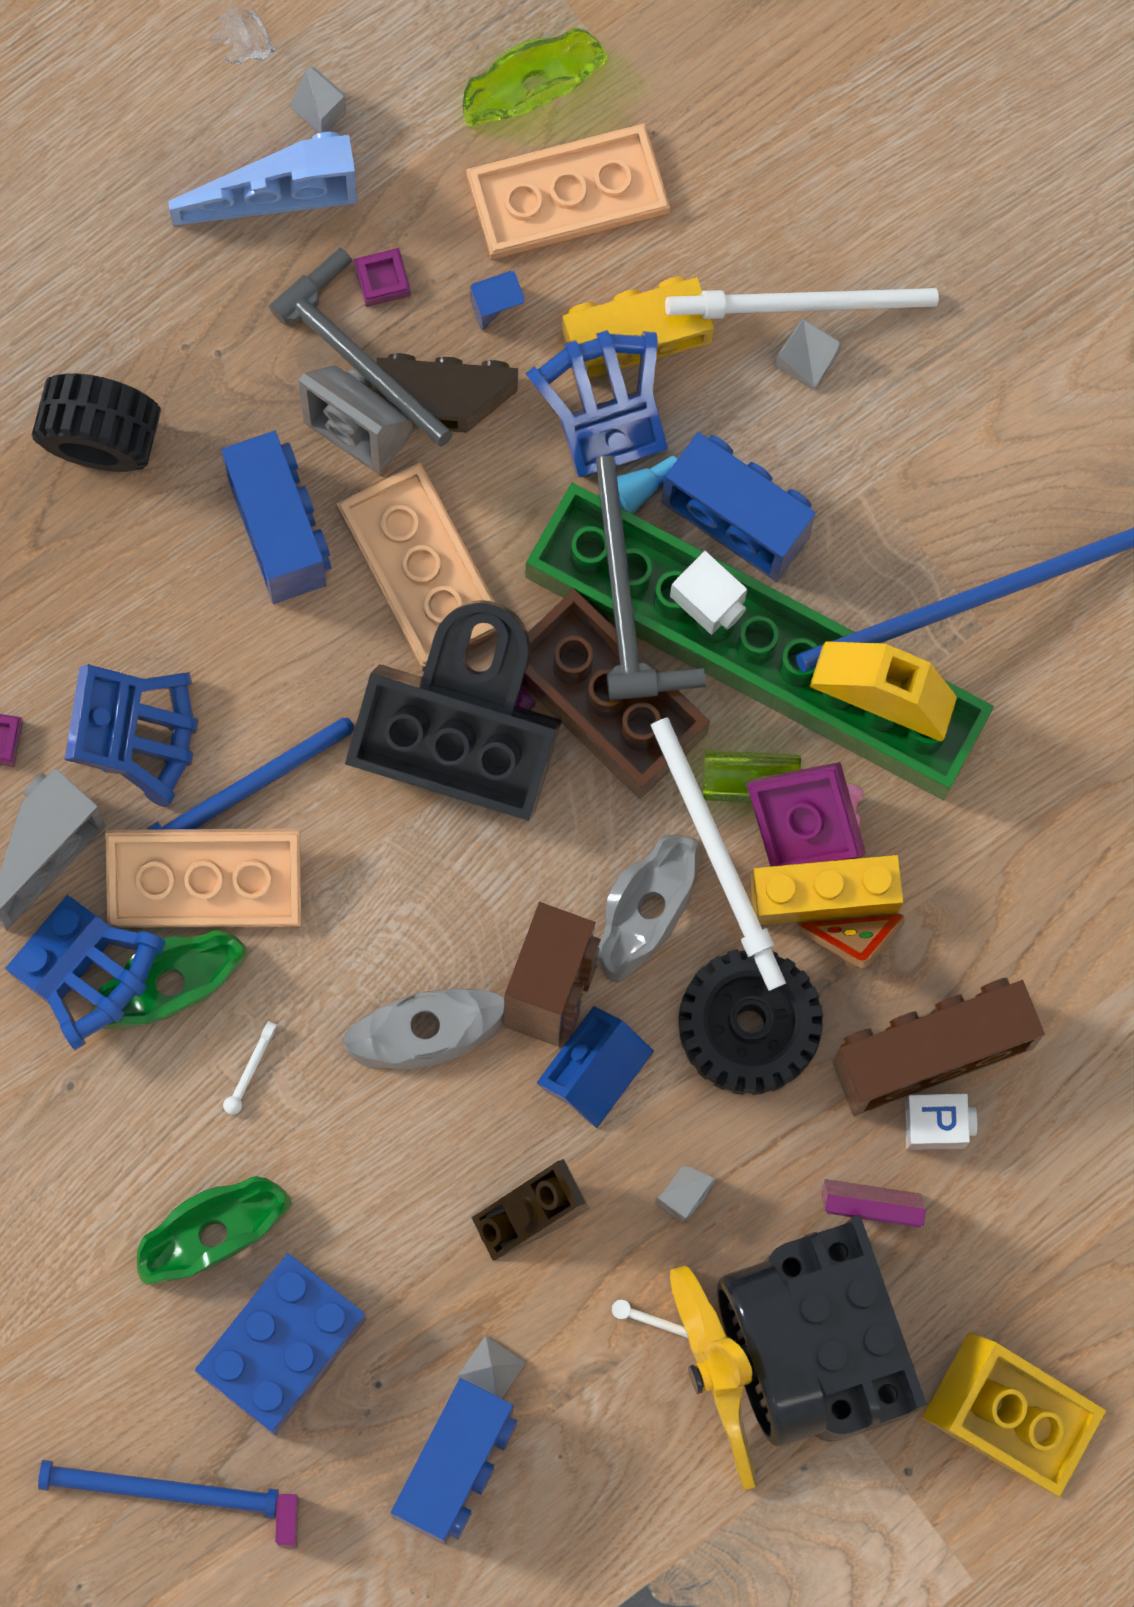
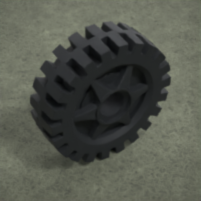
[679,949,823,1095]

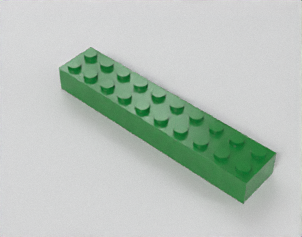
[525,482,994,801]

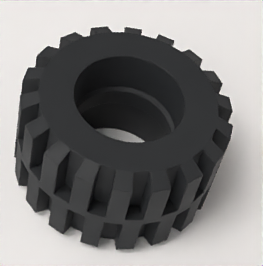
[31,373,161,472]

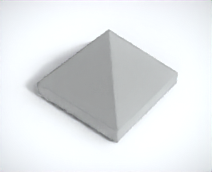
[458,1335,526,1399]

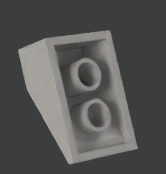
[298,365,413,475]
[0,768,106,931]

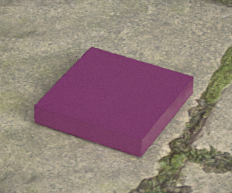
[747,762,866,867]
[822,1179,926,1228]

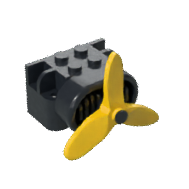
[670,1215,927,1491]

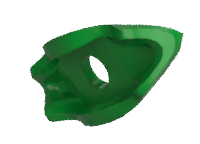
[93,930,247,1029]
[137,1176,292,1285]

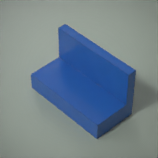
[536,1006,654,1128]

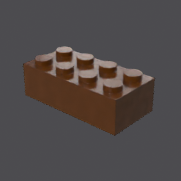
[522,589,710,799]
[504,902,601,1046]
[833,977,1045,1116]

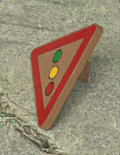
[799,913,904,969]

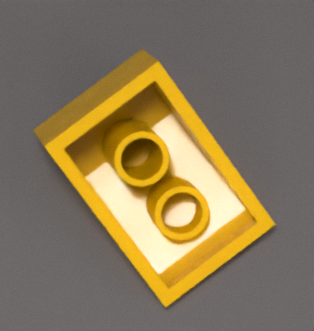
[922,1332,1107,1497]

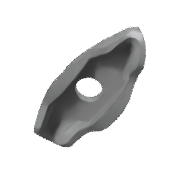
[598,835,701,983]
[343,988,504,1070]

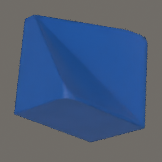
[470,270,525,330]

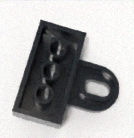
[345,600,562,821]

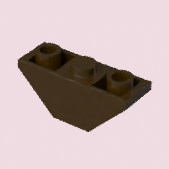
[377,353,518,433]
[471,1159,590,1261]

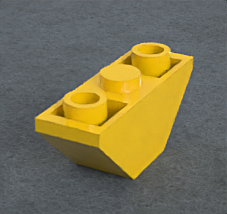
[810,642,957,742]

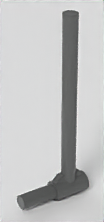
[269,247,452,446]
[596,456,706,701]

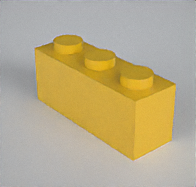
[562,276,714,378]
[750,855,903,926]

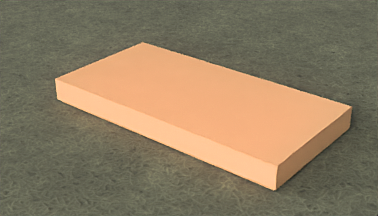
[466,123,670,260]
[336,462,498,671]
[105,828,302,928]

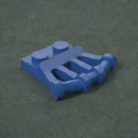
[526,330,668,478]
[65,664,198,807]
[5,894,166,1050]

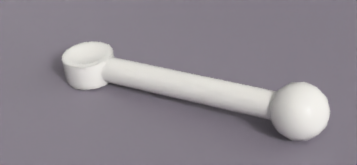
[223,1021,278,1115]
[612,1300,688,1338]

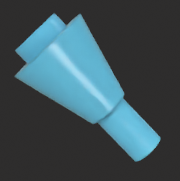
[599,455,677,515]

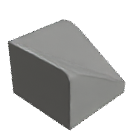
[291,66,346,133]
[775,318,842,390]
[655,1166,715,1224]

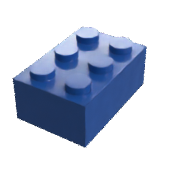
[221,430,332,604]
[661,432,816,582]
[194,1253,367,1436]
[390,1377,518,1545]

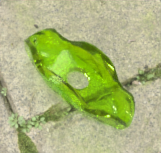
[463,28,609,127]

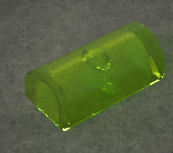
[702,750,801,803]

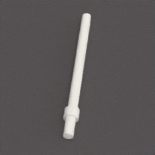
[665,288,939,319]
[651,717,786,991]

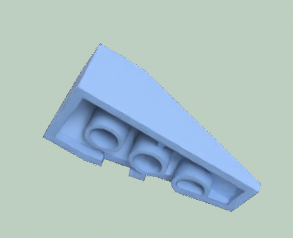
[168,132,357,226]

